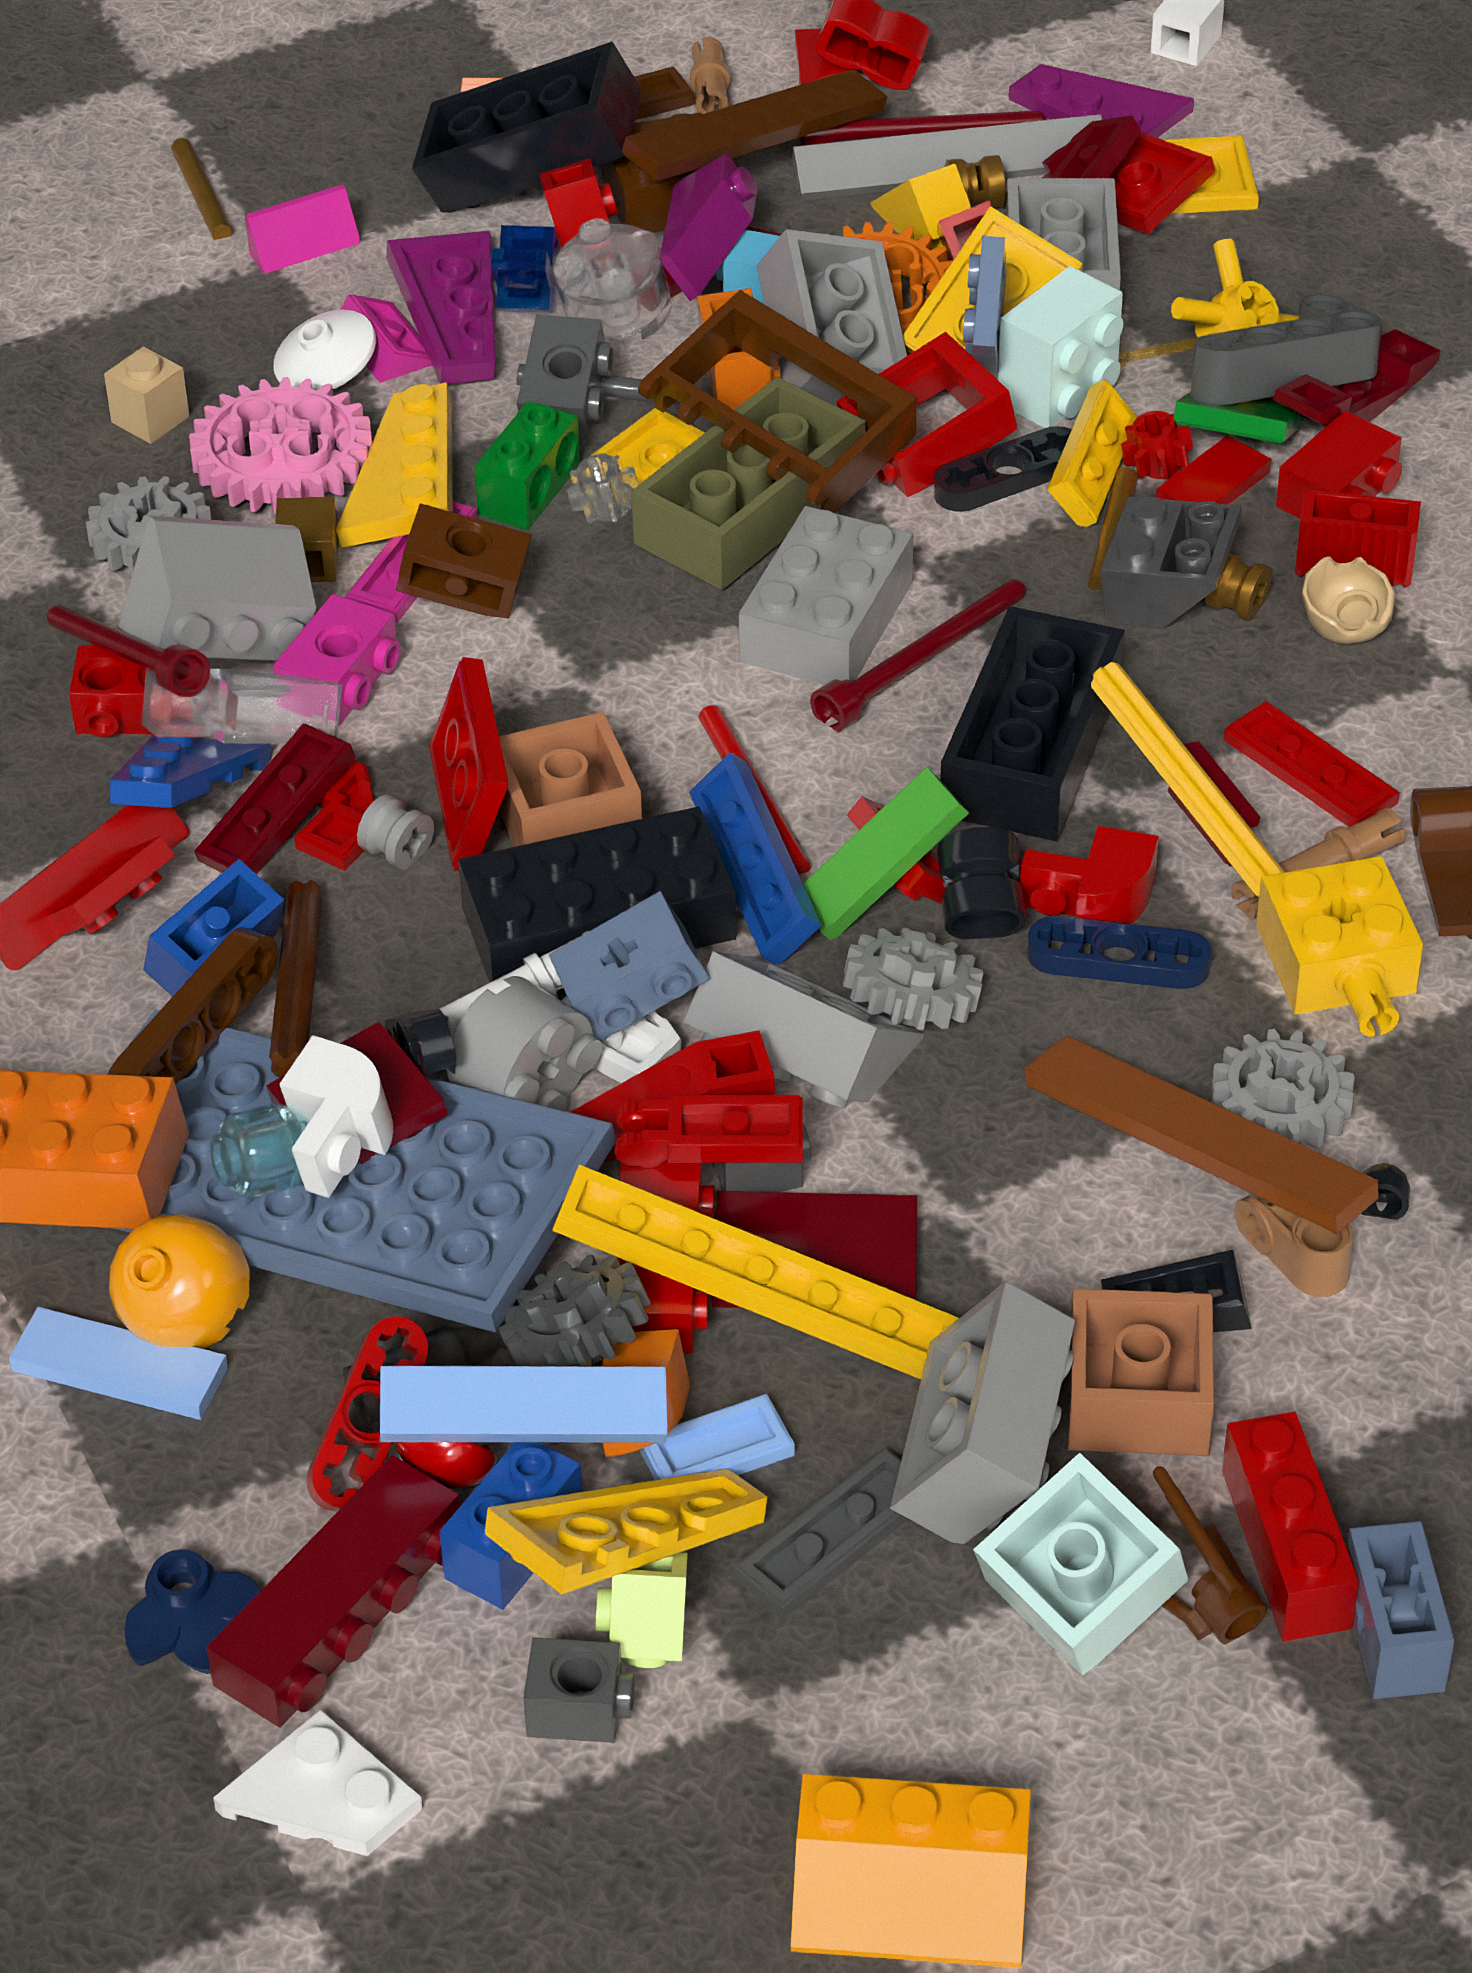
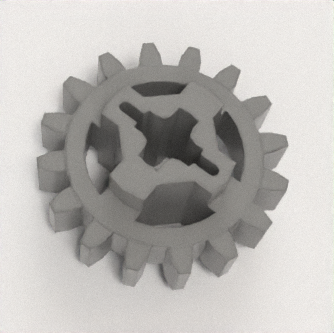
[86,476,211,576]
[842,928,984,1030]
[1211,1029,1355,1149]

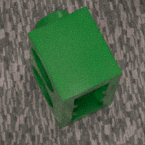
[474,401,580,530]

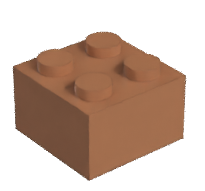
[499,712,642,847]
[1068,1289,1214,1456]

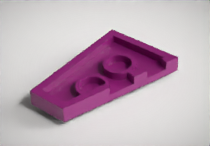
[1009,64,1194,138]

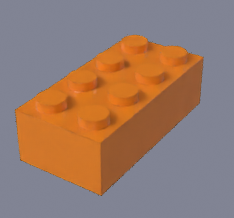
[0,1070,189,1229]

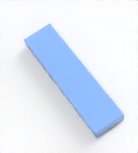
[380,1366,667,1442]

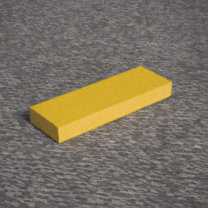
[1047,379,1137,527]

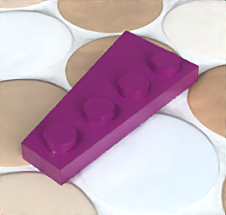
[386,231,495,384]

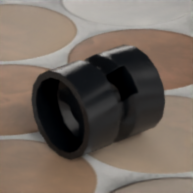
[937,827,1026,940]

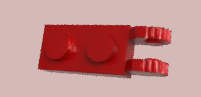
[614,1095,803,1168]

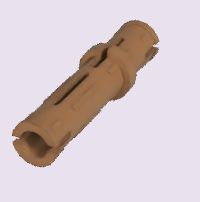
[1231,808,1406,920]

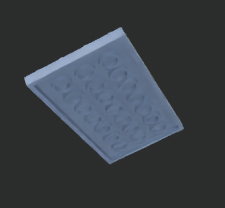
[107,1009,616,1333]

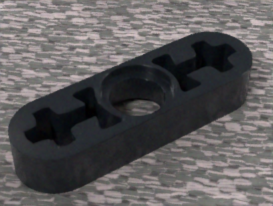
[934,426,1072,512]
[385,1009,457,1075]

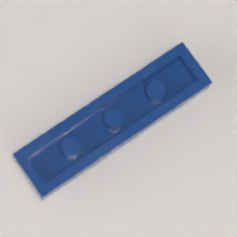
[689,752,822,964]

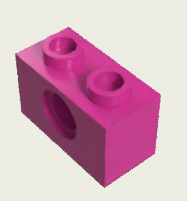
[273,594,401,726]

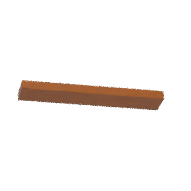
[1024,1035,1378,1234]

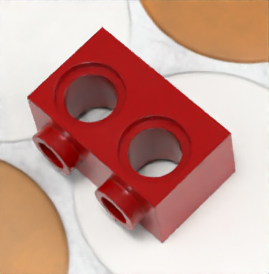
[69,645,201,737]

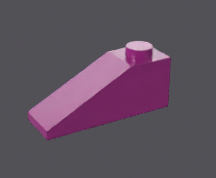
[659,153,758,301]

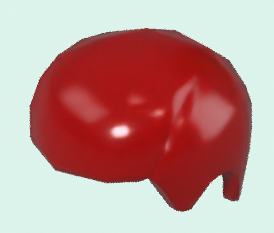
[395,1442,498,1489]

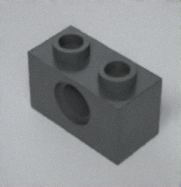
[517,314,614,440]

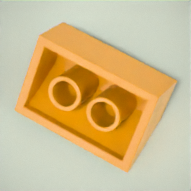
[791,1774,1031,1968]

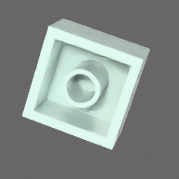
[998,266,1123,428]
[973,1453,1188,1676]

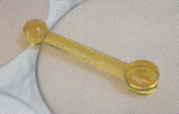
[1118,335,1197,368]

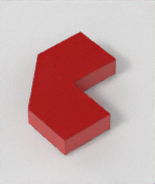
[294,760,374,871]

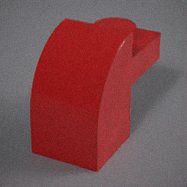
[1020,825,1159,924]

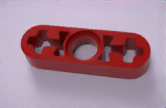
[306,1316,428,1511]

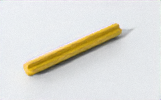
[1091,662,1285,897]

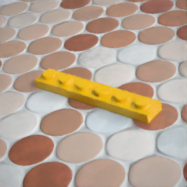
[552,1164,959,1380]

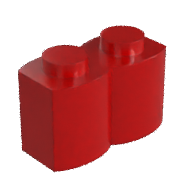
[814,0,930,90]

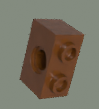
[396,503,532,619]

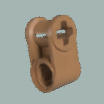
[1234,1196,1353,1297]

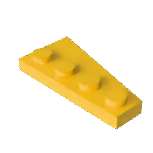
[336,382,453,548]
[485,1468,767,1595]

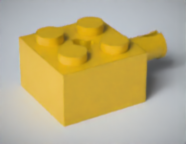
[1256,856,1423,1037]

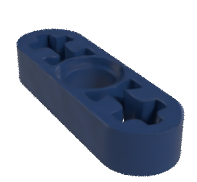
[1027,916,1211,989]

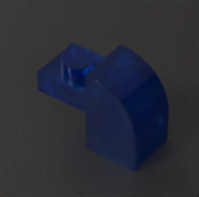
[491,225,560,312]

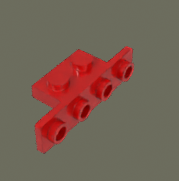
[0,805,189,970]

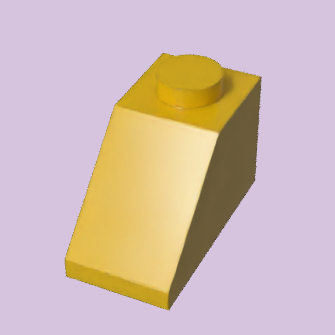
[870,164,972,249]

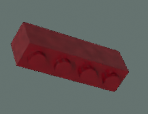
[206,1455,460,1728]

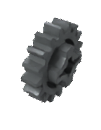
[499,1255,651,1367]

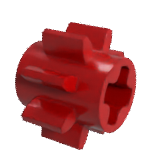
[1121,411,1193,479]

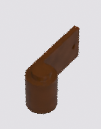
[1410,786,1472,939]

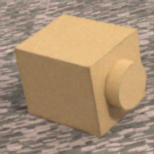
[104,346,189,444]

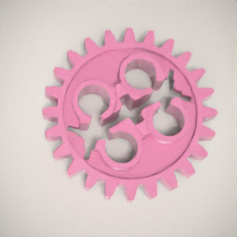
[189,377,372,514]

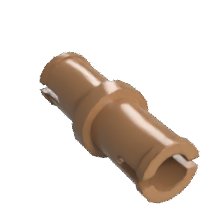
[689,37,730,114]

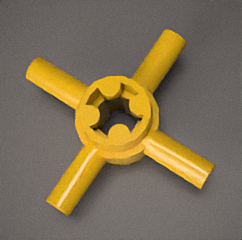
[1171,239,1298,338]

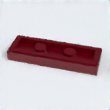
[194,723,355,875]

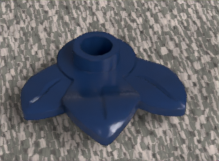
[124,1549,261,1674]

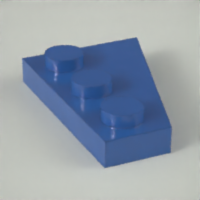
[110,728,271,808]

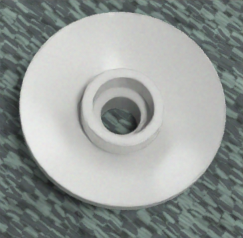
[273,310,376,390]

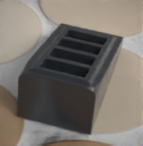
[1101,1250,1252,1332]

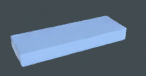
[9,1307,228,1420]

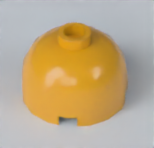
[109,1214,250,1349]

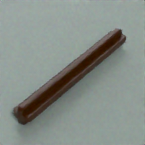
[269,880,322,1078]

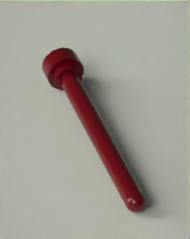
[800,111,1047,146]
[810,579,1026,732]
[47,605,210,697]

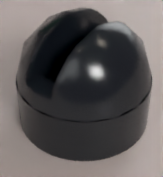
[1361,1163,1411,1220]

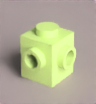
[596,1553,688,1668]

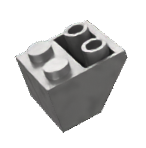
[1100,497,1242,629]

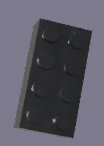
[412,41,642,213]
[940,606,1125,841]
[458,806,736,983]

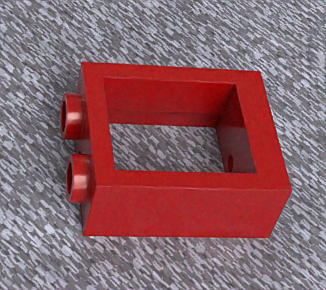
[836,331,1018,497]

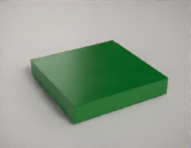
[1173,391,1303,444]

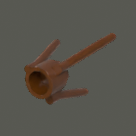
[1153,1466,1267,1644]

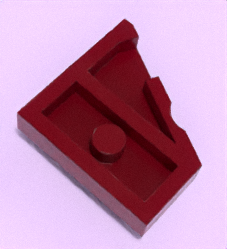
[1006,115,1142,194]

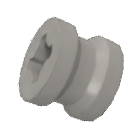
[357,794,434,870]

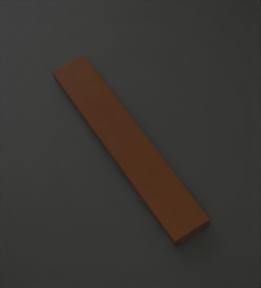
[622,69,888,182]

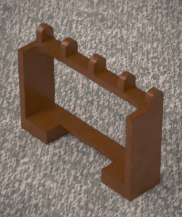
[638,290,916,513]

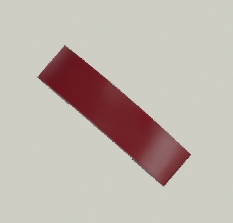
[1273,329,1441,427]

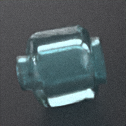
[210,1104,308,1198]

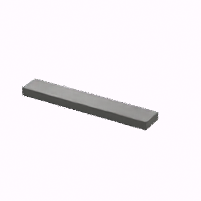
[792,114,1102,201]

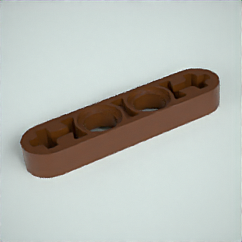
[108,927,278,1085]

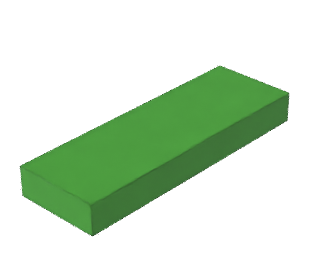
[803,767,969,940]

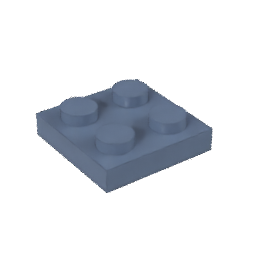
[963,236,1007,379]

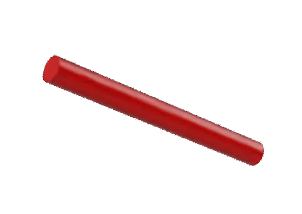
[698,705,810,875]

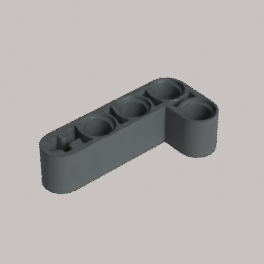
[1190,294,1382,405]

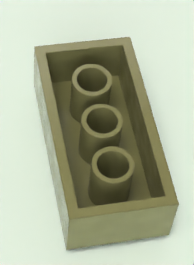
[631,377,866,590]

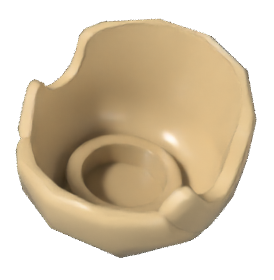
[1301,556,1395,644]

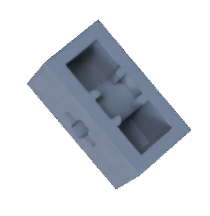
[549,891,710,1041]
[1347,1521,1454,1699]

